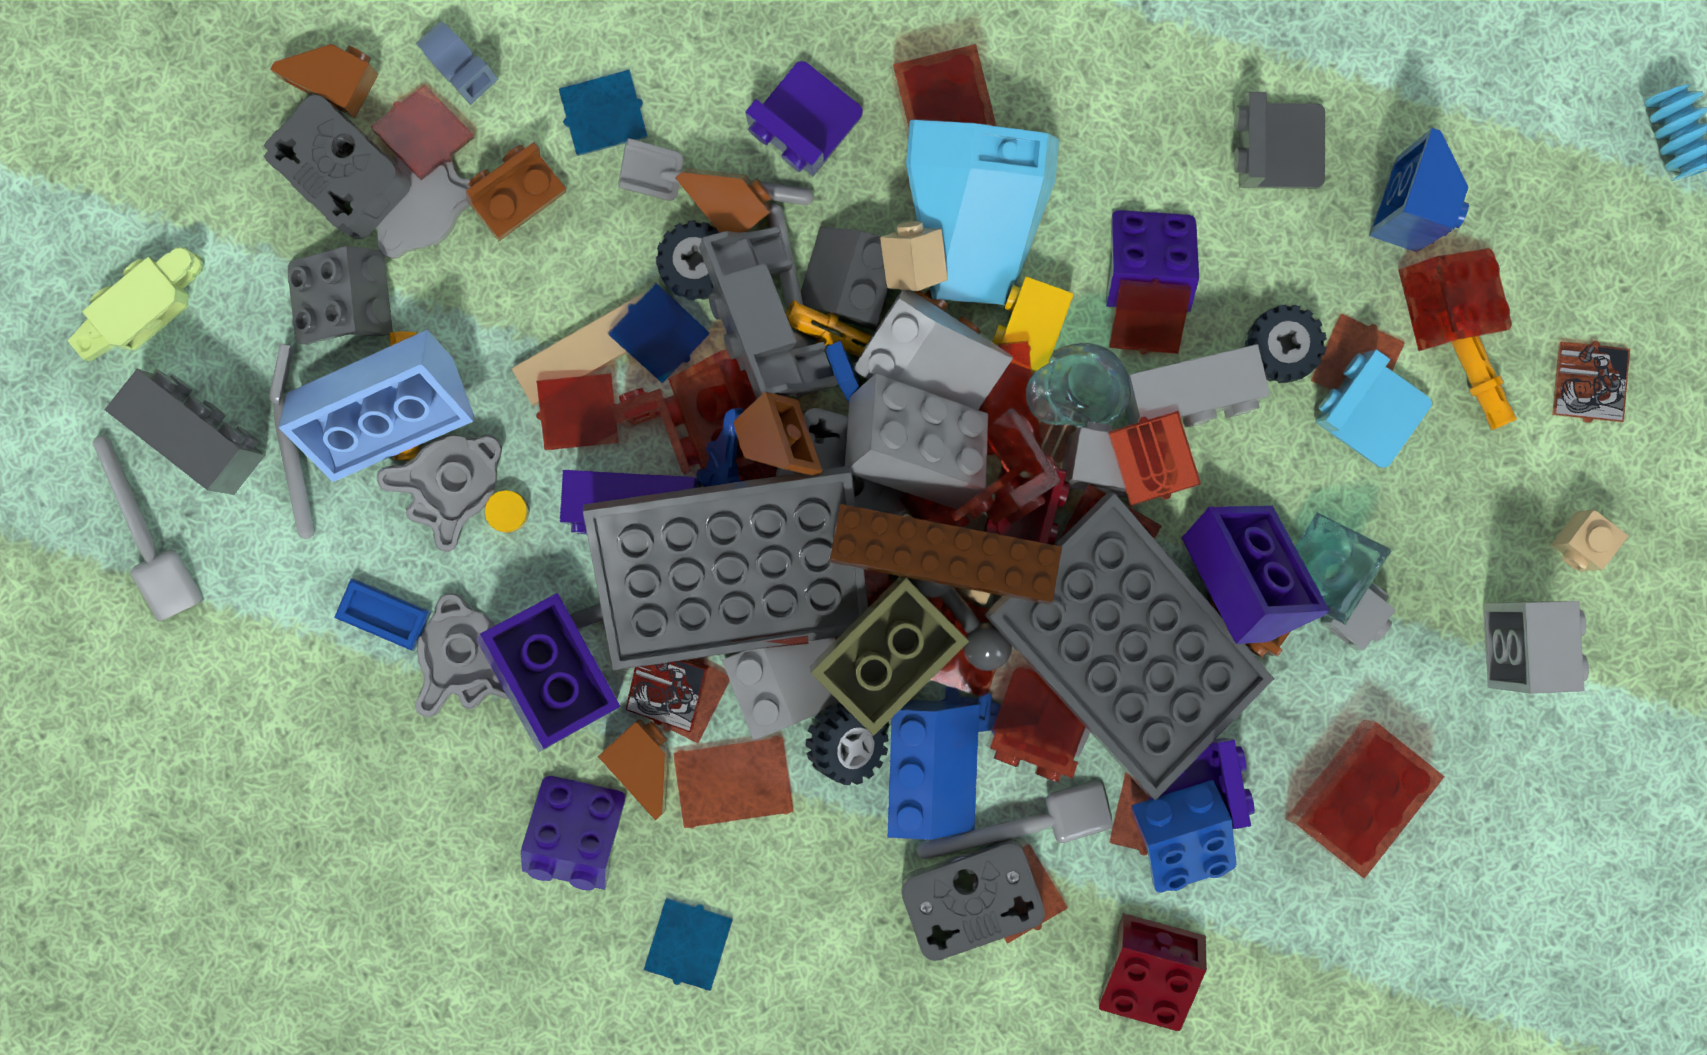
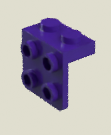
[745,61,863,177]
[1106,210,1200,312]
[1149,737,1255,829]
[521,776,625,891]

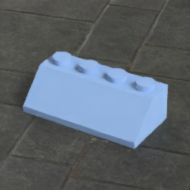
[278,330,474,482]

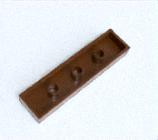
[829,504,1062,605]

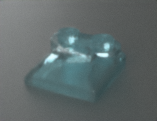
[1295,512,1391,625]

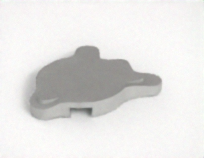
[377,135,471,259]
[377,434,502,552]
[415,593,508,717]

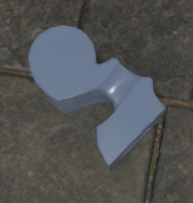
[416,21,498,105]

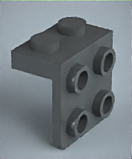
[1234,92,1325,189]
[287,246,393,345]

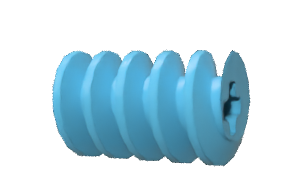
[1645,84,1707,181]

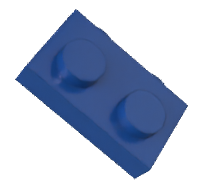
[1131,780,1237,893]

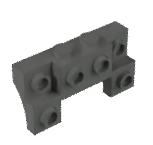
[699,226,838,399]

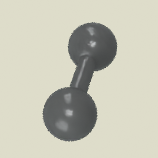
[908,578,1012,671]

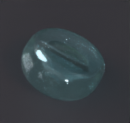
[1026,343,1131,428]

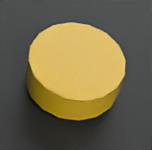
[484,490,529,533]

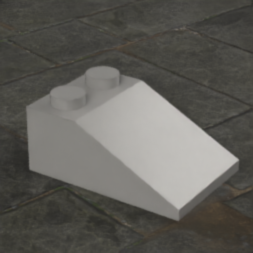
[853,290,1013,410]
[722,637,839,740]

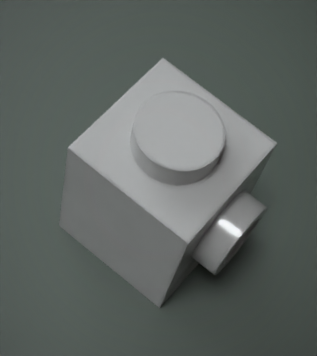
[1321,582,1396,650]

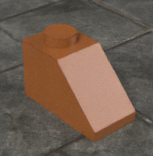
[270,44,379,118]
[675,168,773,233]
[733,392,823,475]
[597,719,669,821]

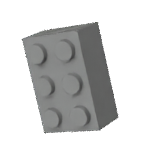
[1119,344,1270,435]
[845,373,988,510]
[1483,601,1589,694]

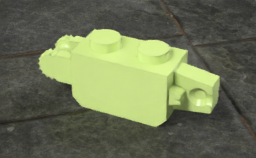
[68,247,204,362]

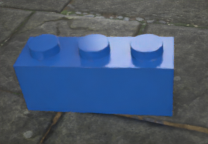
[1369,128,1469,253]
[887,700,979,840]

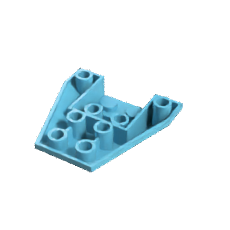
[906,120,1059,305]

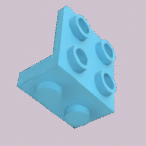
[1315,349,1432,468]

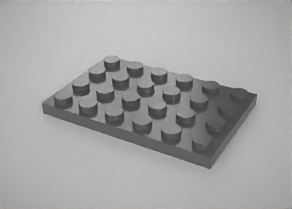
[583,466,868,670]
[984,492,1274,800]

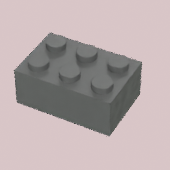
[104,368,265,495]

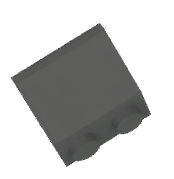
[801,226,890,331]

